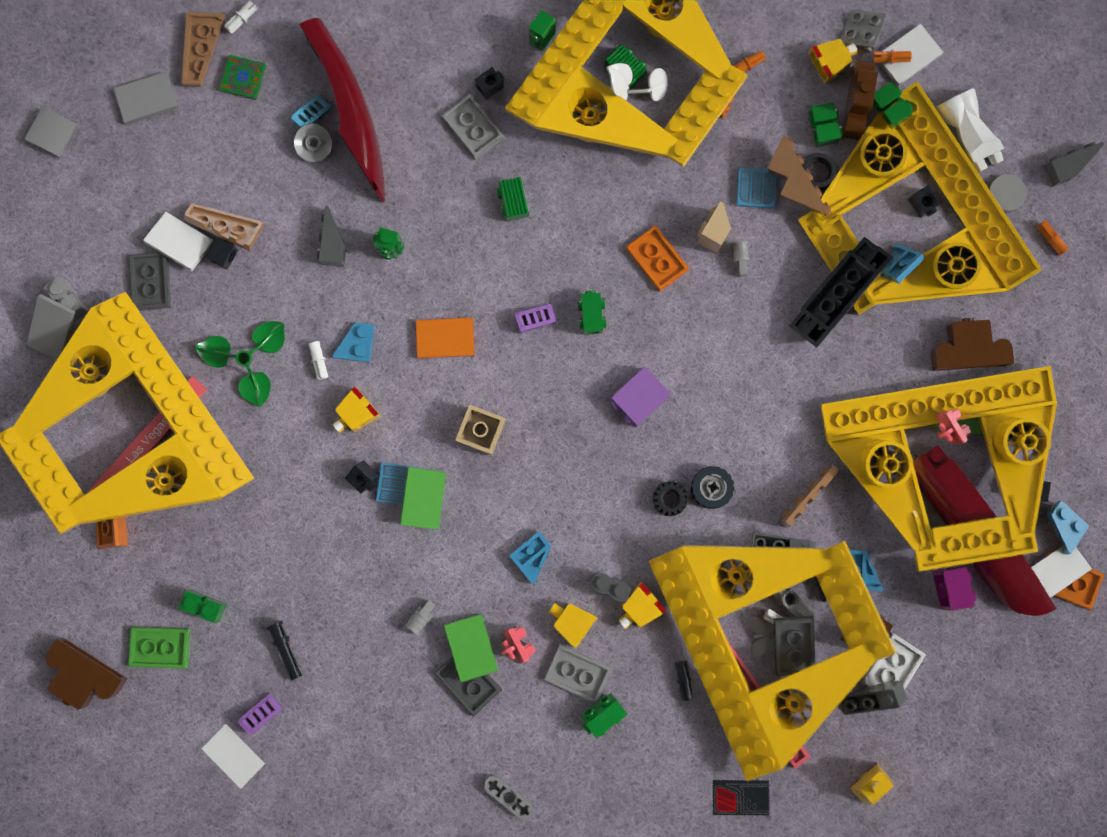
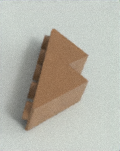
[768,135,832,217]

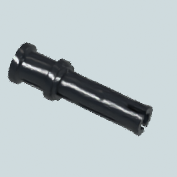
[266,621,303,681]

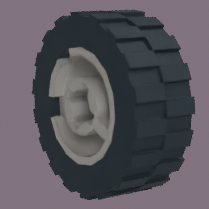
[691,466,735,509]

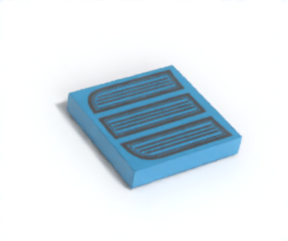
[737,168,777,209]
[376,463,418,504]

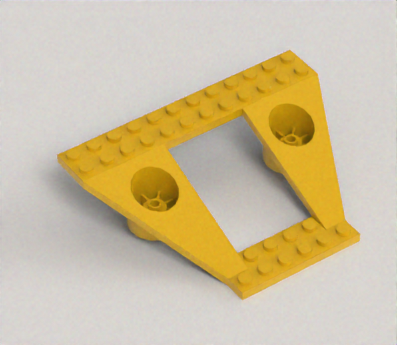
[505,0,747,167]
[798,81,1042,315]
[0,292,254,535]
[820,366,1057,571]
[649,541,896,781]

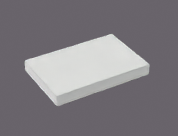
[880,24,943,86]
[143,212,214,271]
[861,633,926,690]

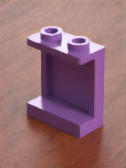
[610,367,671,427]

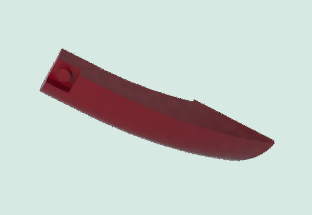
[299,18,385,203]
[913,445,1056,616]

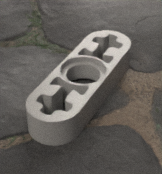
[484,775,533,820]

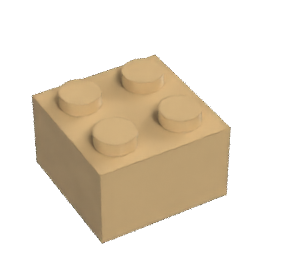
[455,404,506,456]

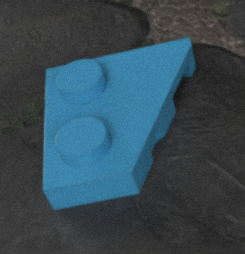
[883,243,924,284]
[333,322,375,363]
[1047,501,1089,555]
[509,531,551,585]
[849,550,883,591]

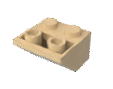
[697,201,731,254]

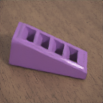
[515,304,557,334]
[238,693,283,736]

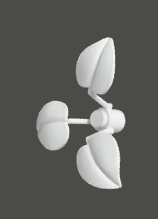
[606,63,668,101]

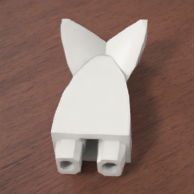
[935,88,1004,172]

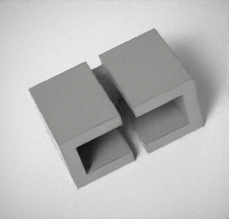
[44,276,88,321]

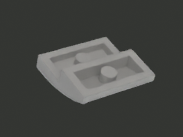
[25,107,77,158]

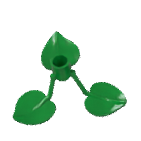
[195,321,285,407]

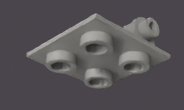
[840,9,887,53]

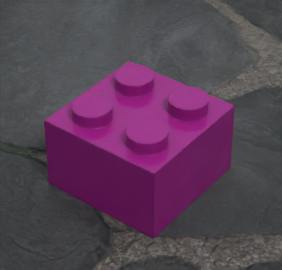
[932,567,976,611]

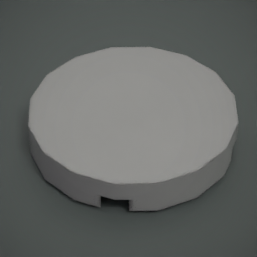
[989,175,1027,212]

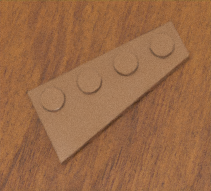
[182,12,225,87]
[184,203,264,251]
[779,465,839,528]

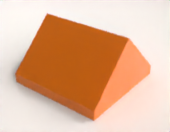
[95,517,128,549]

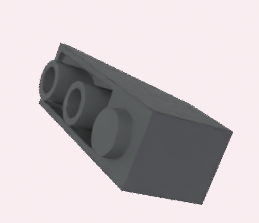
[1045,142,1104,187]
[317,205,346,267]
[752,533,816,548]
[841,680,907,715]

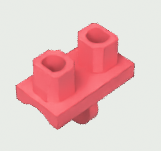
[935,409,971,446]
[500,627,536,664]

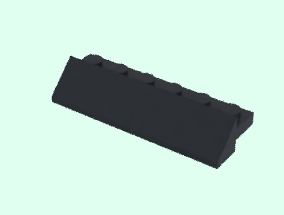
[789,236,894,348]

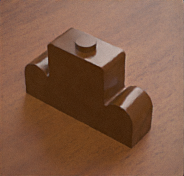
[842,60,878,140]
[931,318,1014,371]
[46,638,128,710]

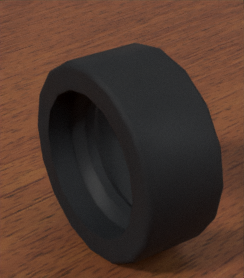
[802,153,837,190]

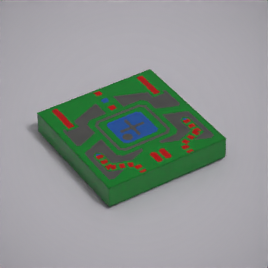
[219,54,266,100]

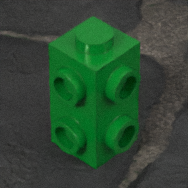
[373,227,404,260]
[578,290,607,335]
[580,693,627,739]

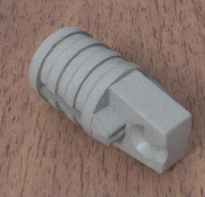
[731,241,750,277]
[405,600,435,636]

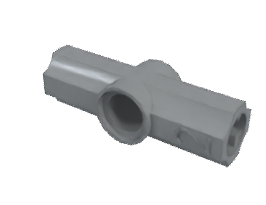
[773,587,816,617]

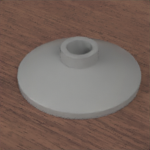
[294,124,332,162]

